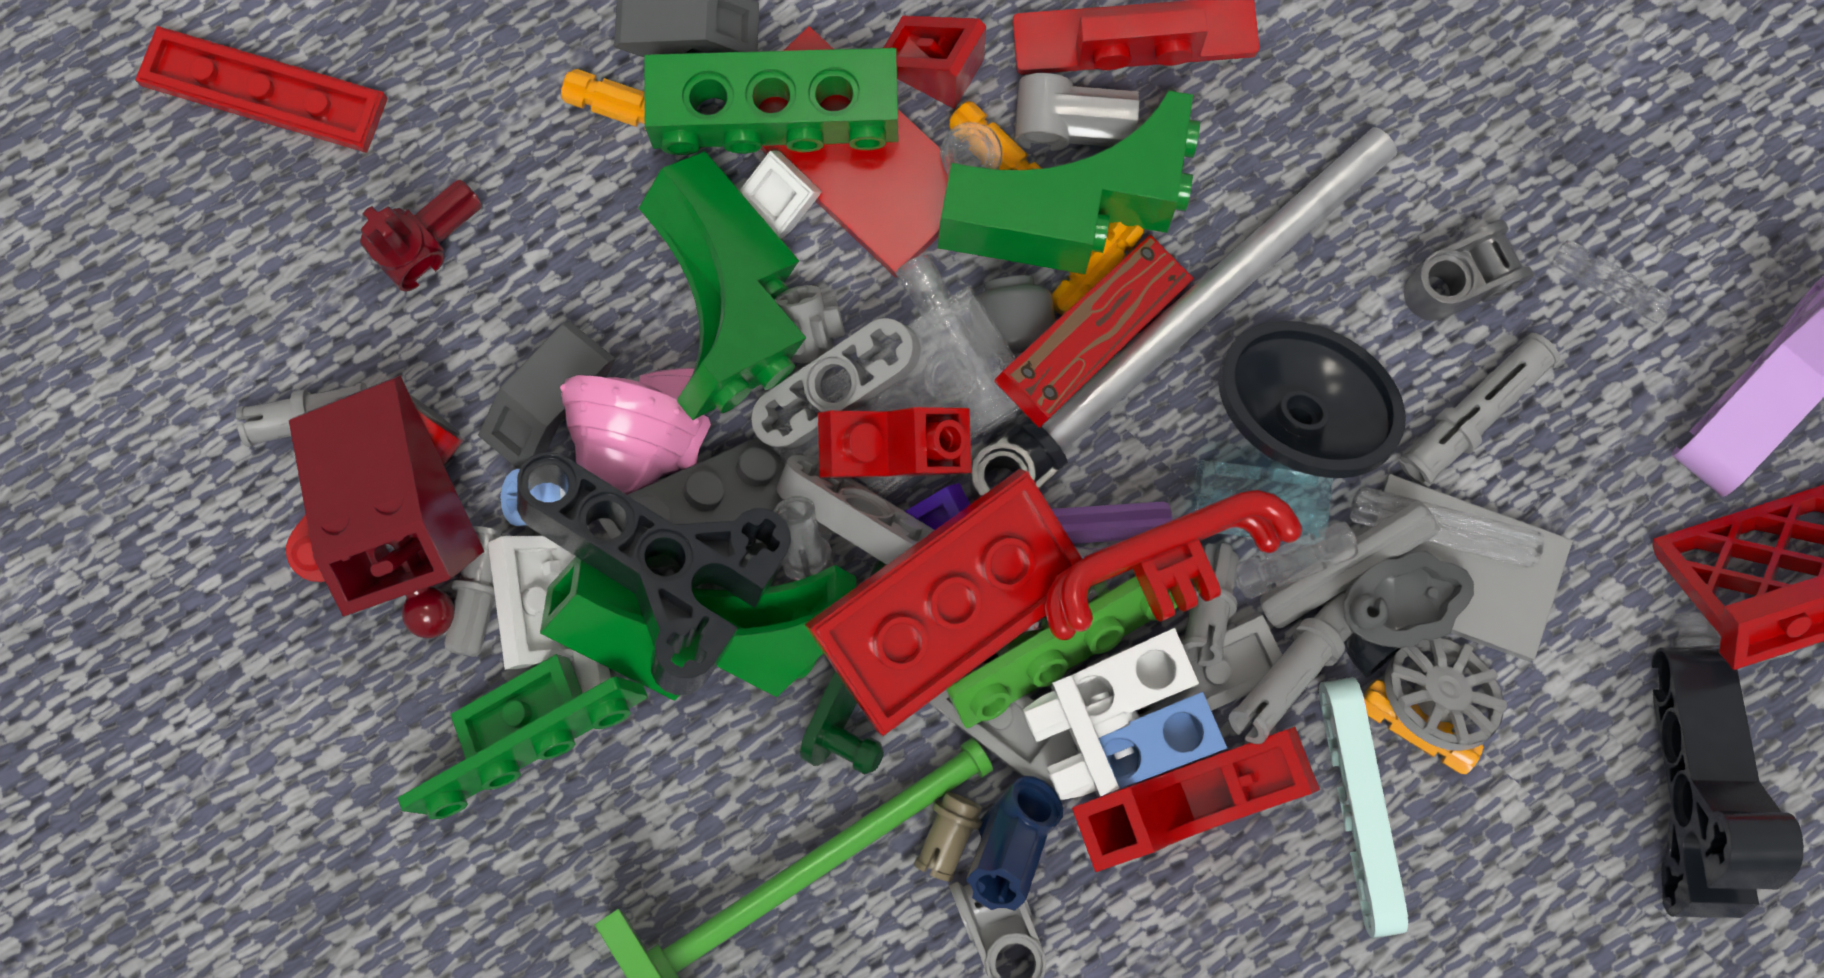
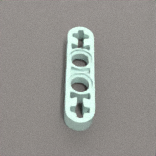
[1319,677,1408,939]

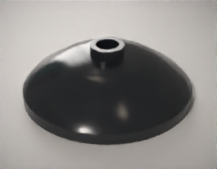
[1218,321,1406,478]

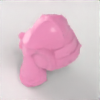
[560,368,711,495]

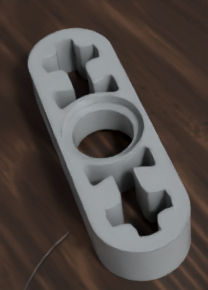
[751,318,921,449]
[776,455,934,564]

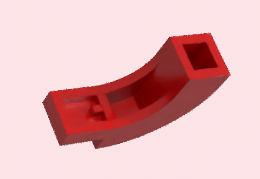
[1072,727,1320,872]

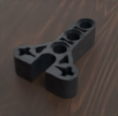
[517,452,791,695]
[1651,647,1804,918]

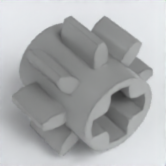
[775,285,845,363]

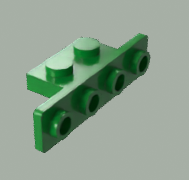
[397,654,648,820]

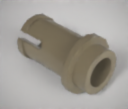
[914,792,982,882]

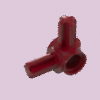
[360,180,482,292]

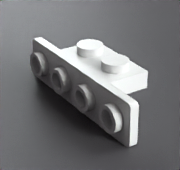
[488,488,611,693]

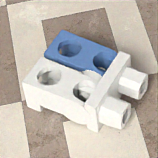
[1023,628,1227,800]

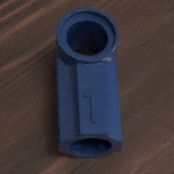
[966,776,1063,911]

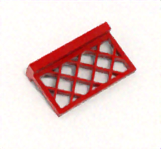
[1653,485,1824,670]

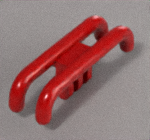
[1045,490,1302,641]

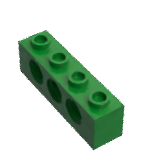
[644,48,899,155]

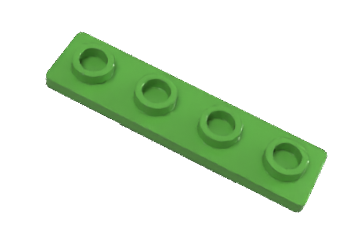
[947,576,1177,728]

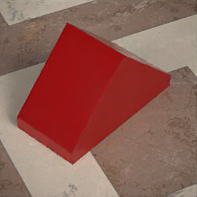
[883,16,986,109]

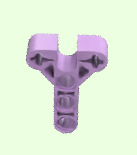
[1671,276,1824,497]

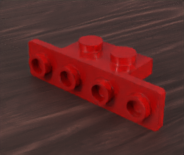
[1012,0,1260,75]

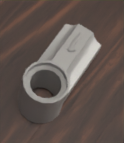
[1014,73,1139,151]

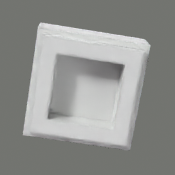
[740,151,822,239]

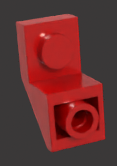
[818,407,972,478]

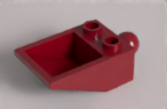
[289,375,485,639]

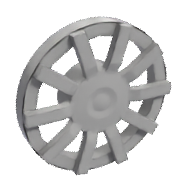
[1385,638,1507,751]

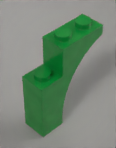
[937,90,1200,274]
[638,151,806,420]
[540,557,856,701]

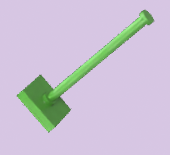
[594,738,993,978]

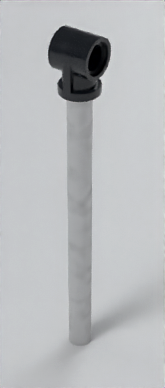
[970,127,1397,501]

